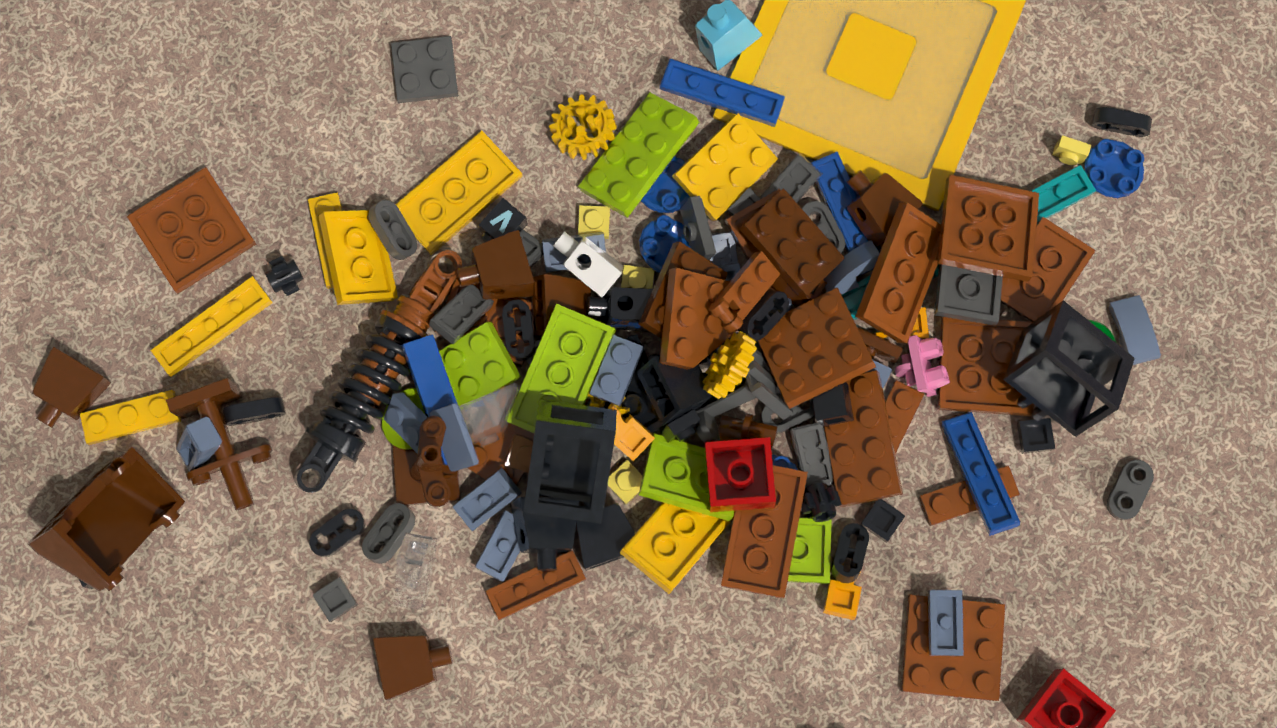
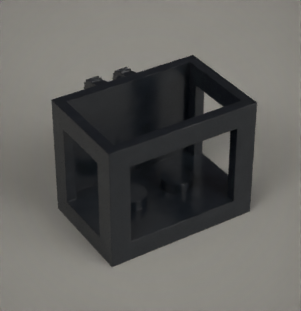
[1003,300,1135,437]
[523,399,617,524]

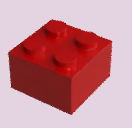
[705,437,776,513]
[1016,668,1116,728]

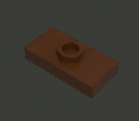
[857,327,903,364]

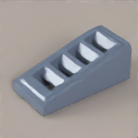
[176,417,222,472]

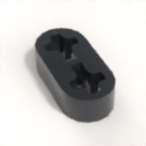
[1092,107,1152,137]
[738,289,789,341]
[502,300,535,361]
[223,397,286,426]
[309,509,366,557]
[831,523,869,583]

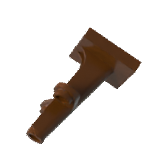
[166,378,273,511]
[393,416,461,507]

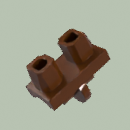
[718,413,778,451]

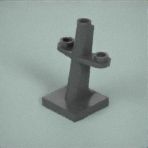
[660,350,794,443]

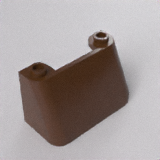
[28,447,185,591]

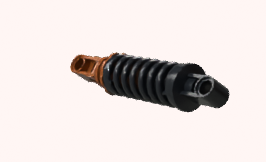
[295,250,462,493]

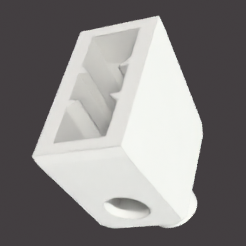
[553,231,623,297]

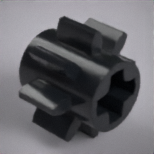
[265,256,304,296]
[801,483,842,522]

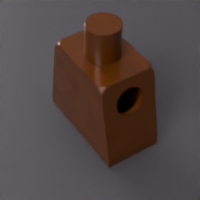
[847,170,923,247]
[457,230,535,300]
[532,274,601,336]
[32,347,111,428]
[373,636,453,700]

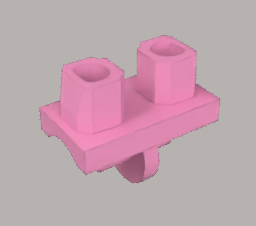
[895,335,950,397]

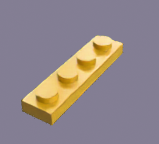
[150,276,273,377]

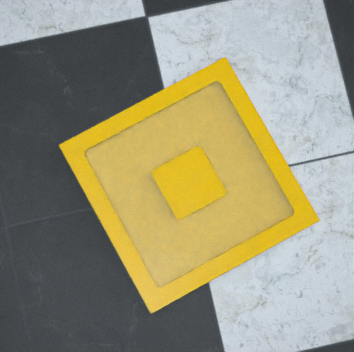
[713,0,1026,211]

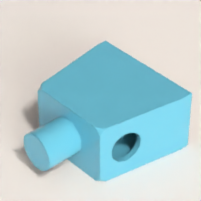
[695,0,763,71]

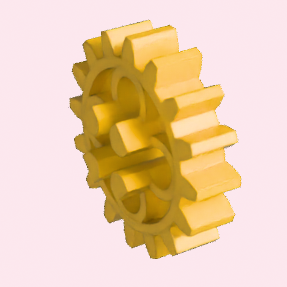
[549,94,617,160]
[703,331,757,399]

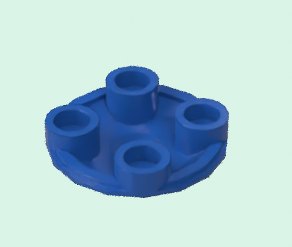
[1084,139,1144,198]
[641,156,690,213]
[639,215,690,273]

